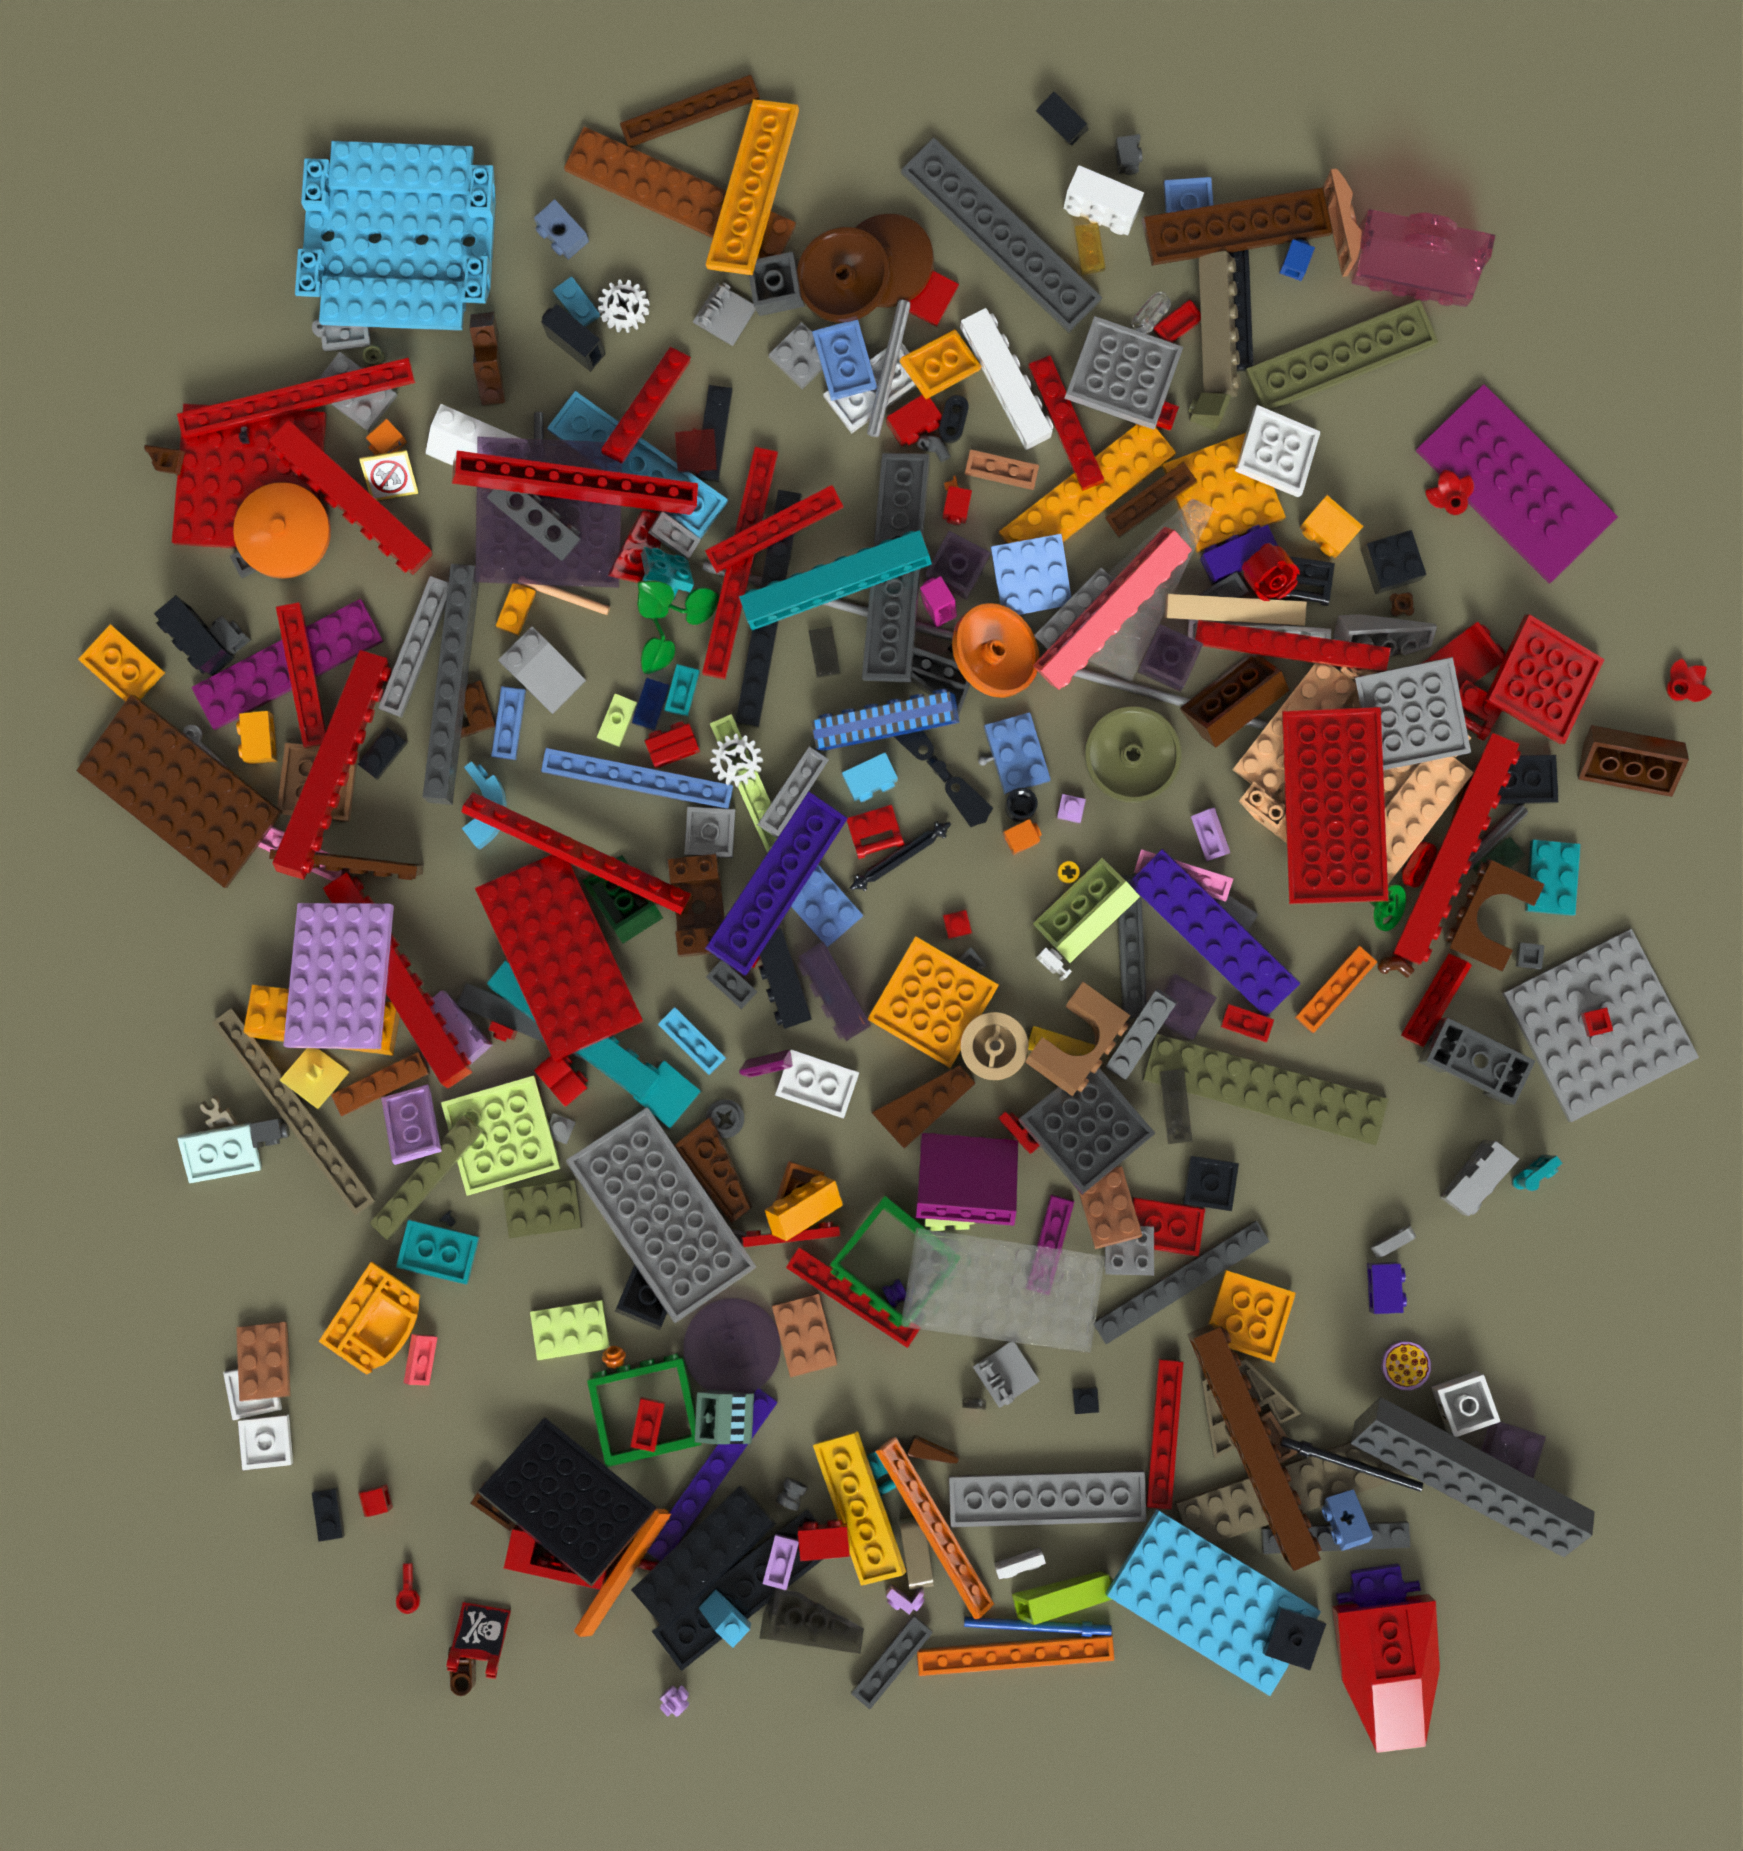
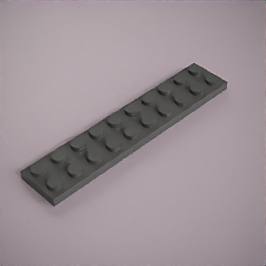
[901,138,1102,333]
[862,453,930,682]

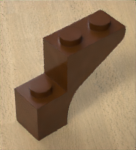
[469,312,505,405]

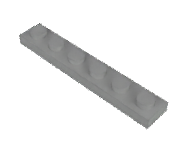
[378,576,449,718]

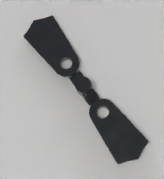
[894,730,993,828]

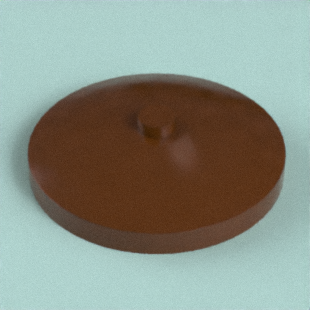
[855,214,934,308]
[797,227,891,323]

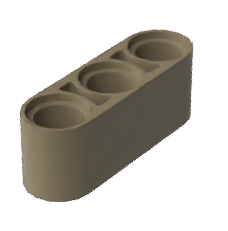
[899,1517,934,1590]

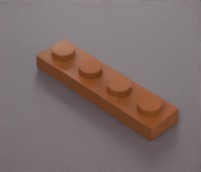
[331,1052,430,1116]

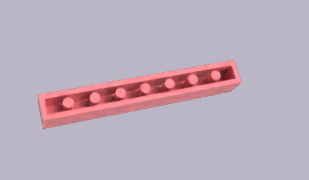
[1033,527,1192,690]

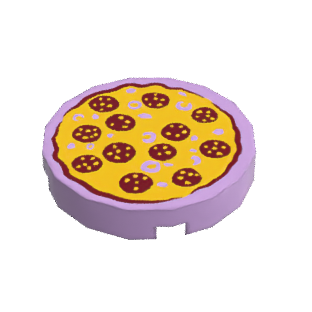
[1381,1341,1431,1390]

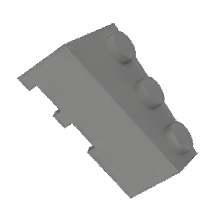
[1440,1140,1519,1216]

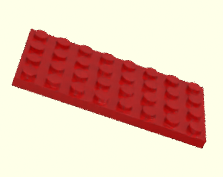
[1282,707,1388,904]
[475,855,643,1062]

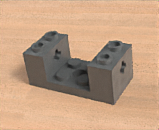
[1418,1017,1535,1105]

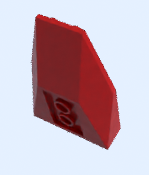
[1332,1594,1440,1753]

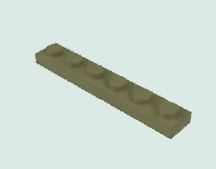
[369,1115,484,1240]

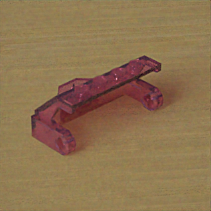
[1351,209,1495,307]

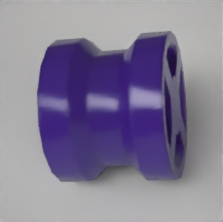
[882,1278,910,1308]

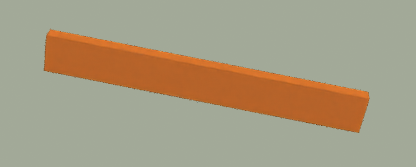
[876,1437,994,1619]
[917,1634,1114,1676]

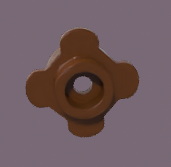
[1389,592,1414,617]

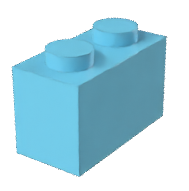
[842,753,898,802]

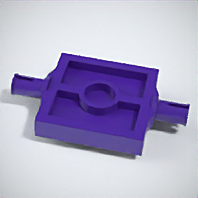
[1336,1563,1421,1608]

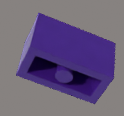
[1367,1262,1407,1314]

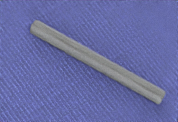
[867,300,910,437]

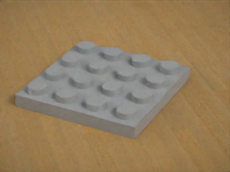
[1065,316,1183,430]
[1355,657,1471,770]

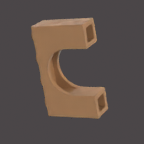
[1025,982,1130,1096]

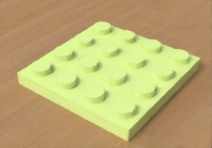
[441,1075,561,1196]

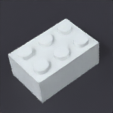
[1063,165,1144,235]

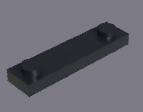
[695,385,733,482]

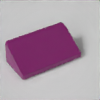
[739,1050,793,1078]

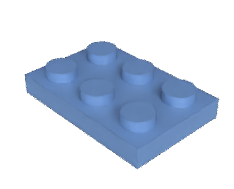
[1163,177,1214,213]
[812,320,877,401]
[984,712,1051,795]
[791,865,863,948]

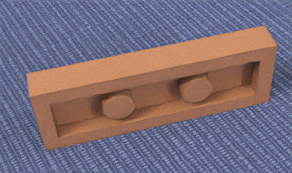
[965,449,1039,490]

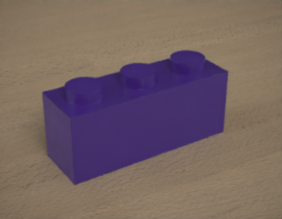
[1200,524,1278,584]

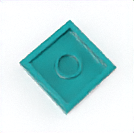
[633,1060,701,1128]

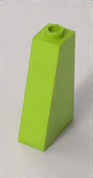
[1012,1571,1113,1625]

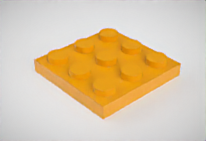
[1208,1270,1296,1363]

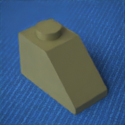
[1188,392,1231,431]

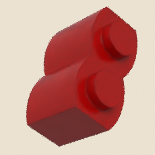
[534,1056,588,1107]

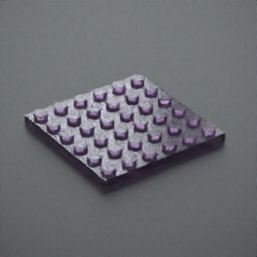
[475,437,622,588]

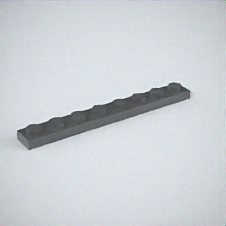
[1093,1221,1270,1344]

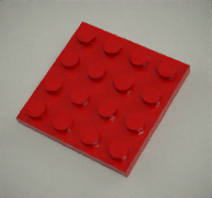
[1484,614,1605,744]

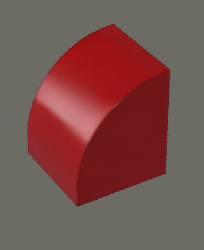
[358,1484,393,1517]

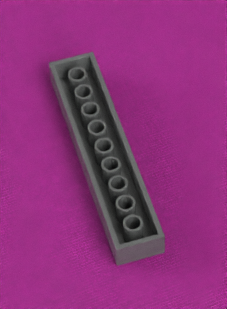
[1350,1397,1595,1557]

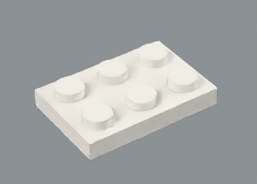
[775,1050,859,1118]

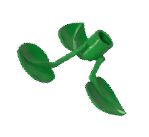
[637,581,719,674]

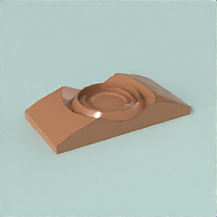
[1323,168,1362,277]

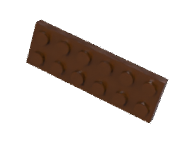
[269,848,424,880]

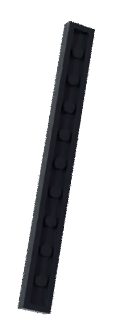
[735,489,802,727]

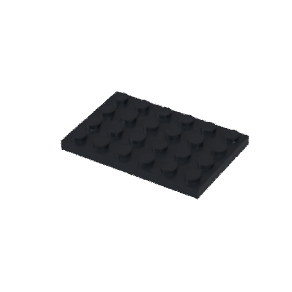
[478,1417,657,1587]

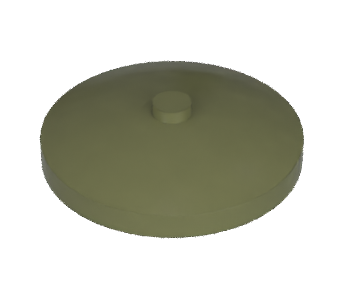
[1085,707,1181,803]

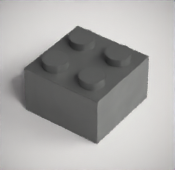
[749,252,805,316]

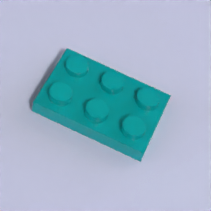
[1525,840,1581,916]
[396,1220,480,1285]

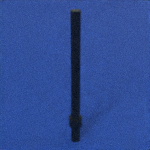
[1280,1436,1423,1492]

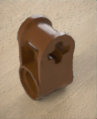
[448,1646,476,1696]

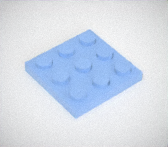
[990,534,1071,615]

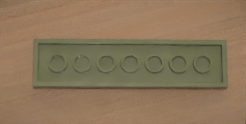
[1245,299,1438,411]

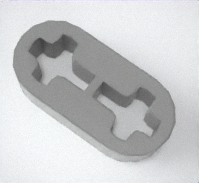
[1370,1225,1417,1258]

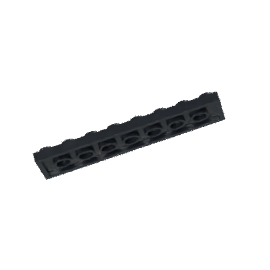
[652,1508,823,1671]

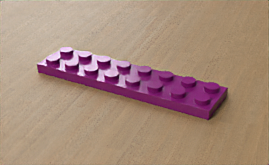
[191,599,384,730]

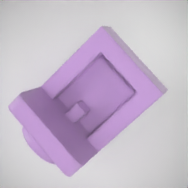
[886,1584,925,1615]

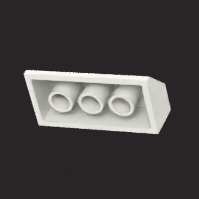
[426,404,531,466]

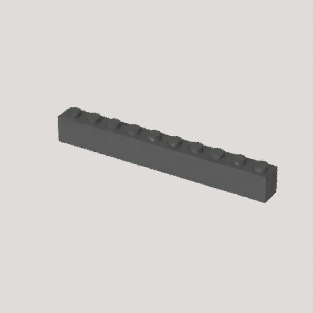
[423,564,480,805]

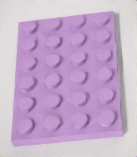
[283,903,394,1049]

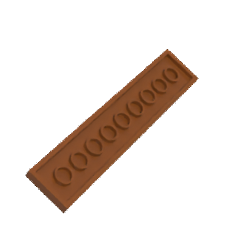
[564,127,796,259]

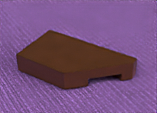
[144,445,185,475]

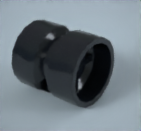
[1005,788,1038,822]

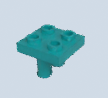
[641,546,694,600]

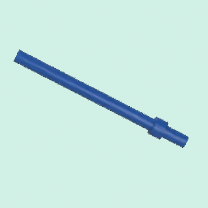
[964,1617,1112,1637]

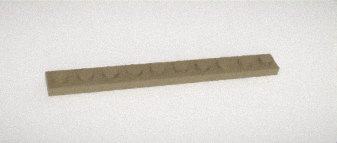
[212,1008,376,1215]

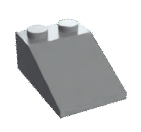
[498,627,586,714]

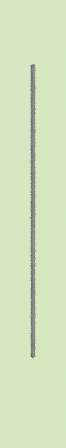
[702,561,1269,730]

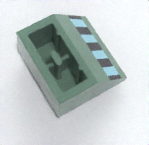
[695,1390,754,1444]

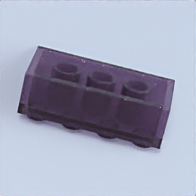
[797,942,871,1042]

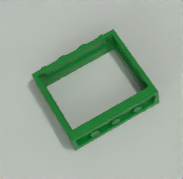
[829,1196,961,1328]
[587,1353,702,1467]

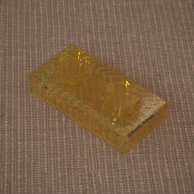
[1074,223,1105,275]

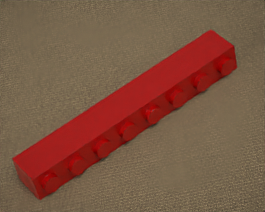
[269,420,433,575]

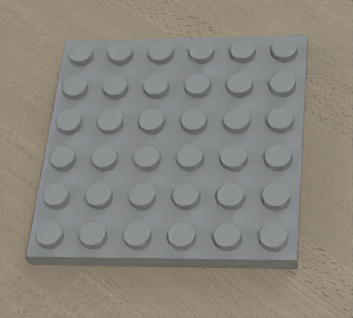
[1502,929,1699,1122]

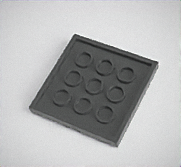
[1018,1068,1155,1195]

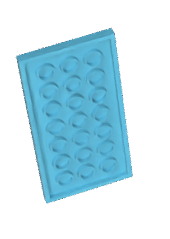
[1105,1509,1321,1696]

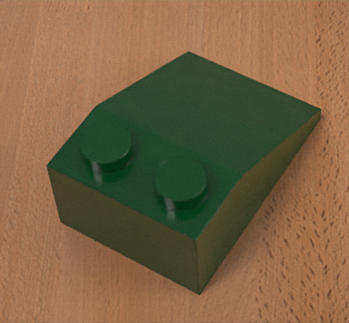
[582,855,663,944]

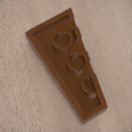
[674,1117,752,1223]

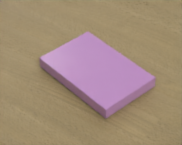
[381,1084,442,1165]

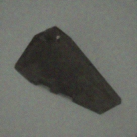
[759,1588,864,1654]

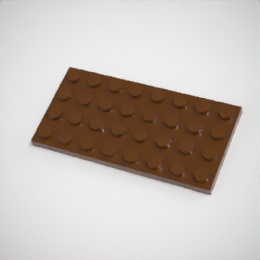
[76,695,283,888]

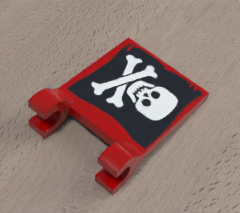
[446,1602,511,1679]

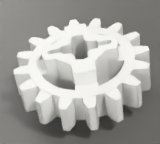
[598,280,650,333]
[710,734,763,787]

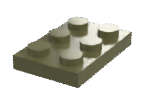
[503,1180,582,1238]

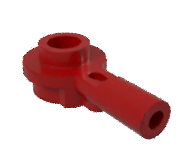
[396,1563,421,1614]

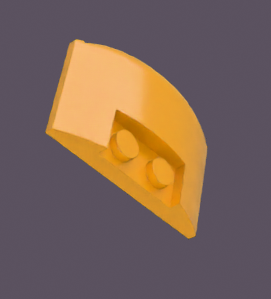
[319,1262,420,1374]

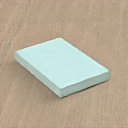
[177,1122,262,1183]

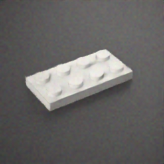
[823,343,916,434]

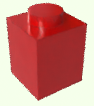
[943,486,972,525]

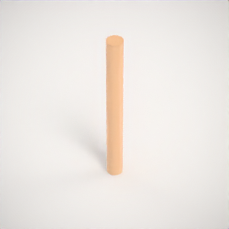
[518,575,610,615]

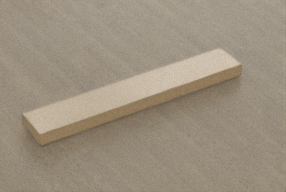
[1165,594,1307,626]

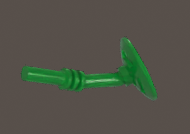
[1369,884,1406,931]

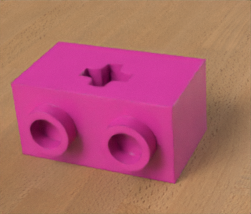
[920,576,957,628]

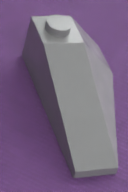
[1333,614,1437,671]

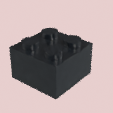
[1361,530,1427,595]
[615,1264,667,1330]

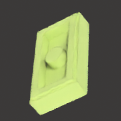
[597,694,638,747]

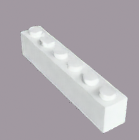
[960,308,1054,450]

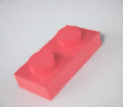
[403,1334,437,1385]

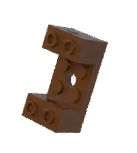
[668,854,725,958]

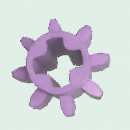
[659,1685,690,1717]

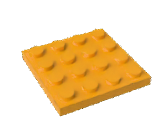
[1162,433,1286,553]
[867,936,999,1068]

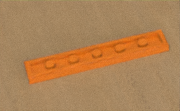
[574,1509,672,1637]

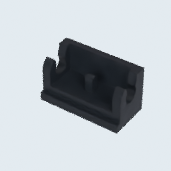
[1036,92,1088,146]

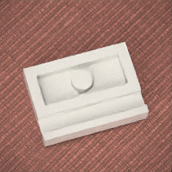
[1036,948,1072,981]
[994,1548,1046,1579]

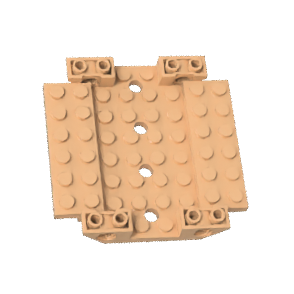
[1233,663,1474,884]

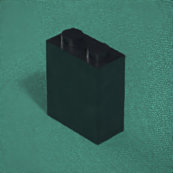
[541,304,606,372]

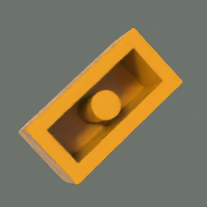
[236,711,278,764]

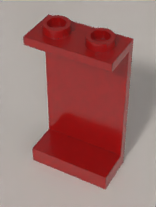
[1423,621,1505,687]

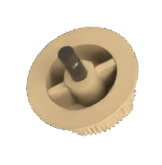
[961,1012,1028,1080]

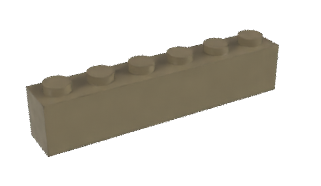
[1199,251,1241,397]

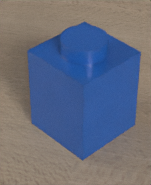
[1279,239,1315,281]

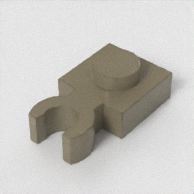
[200,1095,239,1130]

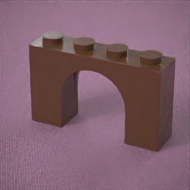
[1445,859,1545,972]

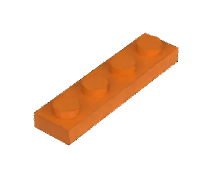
[1295,946,1377,1033]

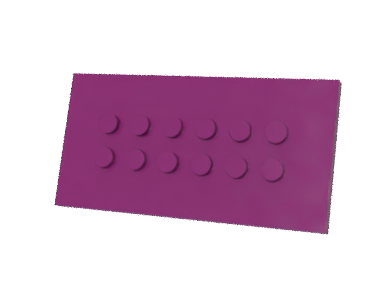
[1416,384,1618,584]

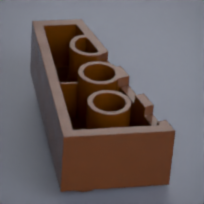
[872,1065,976,1149]

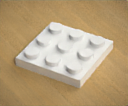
[1235,405,1320,497]

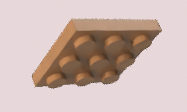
[277,743,358,822]

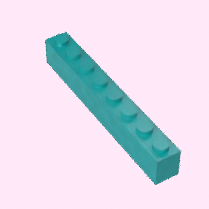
[739,530,932,630]
[487,961,659,1102]

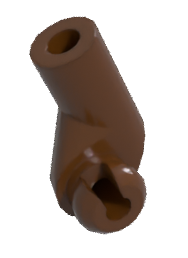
[1377,956,1415,978]

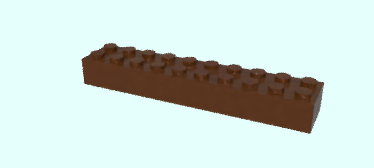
[1187,1323,1322,1571]

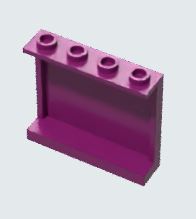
[916,1133,1018,1226]

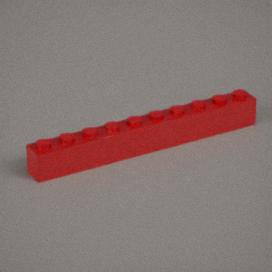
[452,450,698,515]
[272,650,391,880]
[1393,733,1521,965]
[323,872,472,1088]

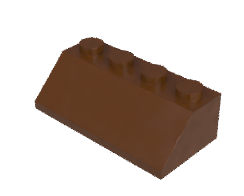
[1180,653,1290,748]
[1578,725,1689,797]

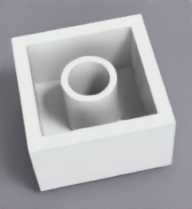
[1431,1371,1501,1437]

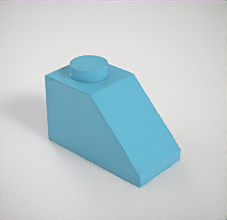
[699,1589,751,1648]

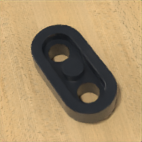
[939,395,969,443]

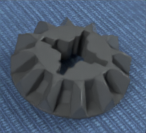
[706,1099,745,1138]

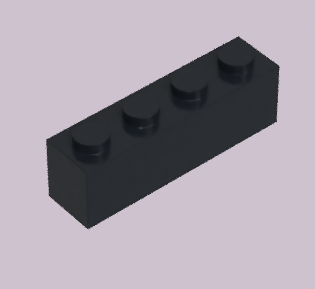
[758,928,812,1029]

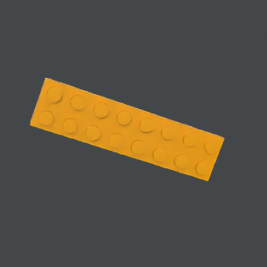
[706,99,799,275]
[999,424,1176,543]

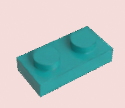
[665,664,700,717]

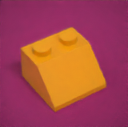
[1300,495,1363,558]

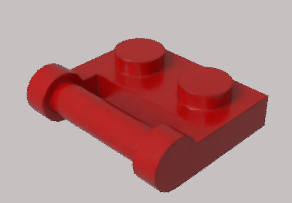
[1459,680,1502,741]
[847,804,904,859]

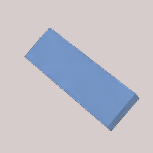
[491,686,526,760]

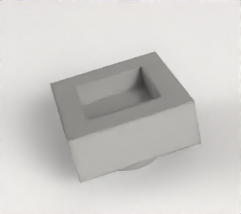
[549,1113,576,1144]

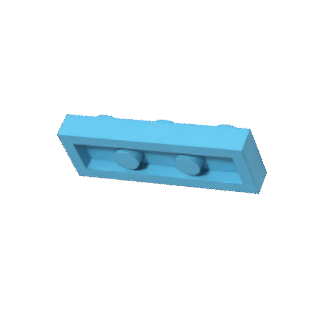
[658,1007,726,1075]

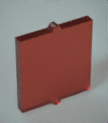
[675,428,717,473]

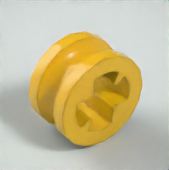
[1057,861,1080,884]

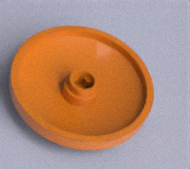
[233,483,331,578]
[952,603,1039,698]

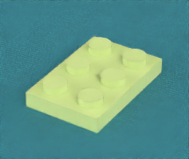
[530,1300,610,1360]

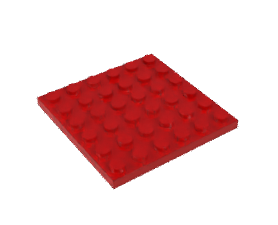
[172,403,327,549]

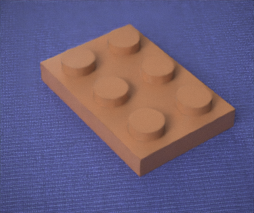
[1078,1166,1142,1249]
[772,1293,837,1378]
[236,1322,291,1402]

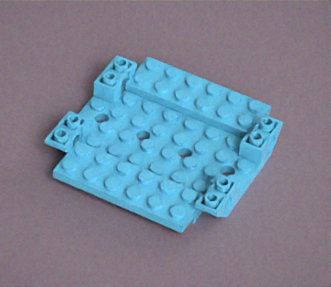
[295,141,496,330]

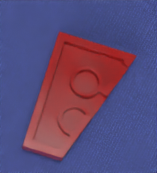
[607,510,661,583]

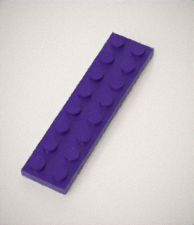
[705,791,848,975]
[1128,849,1301,1017]

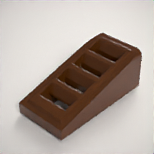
[906,1435,959,1464]

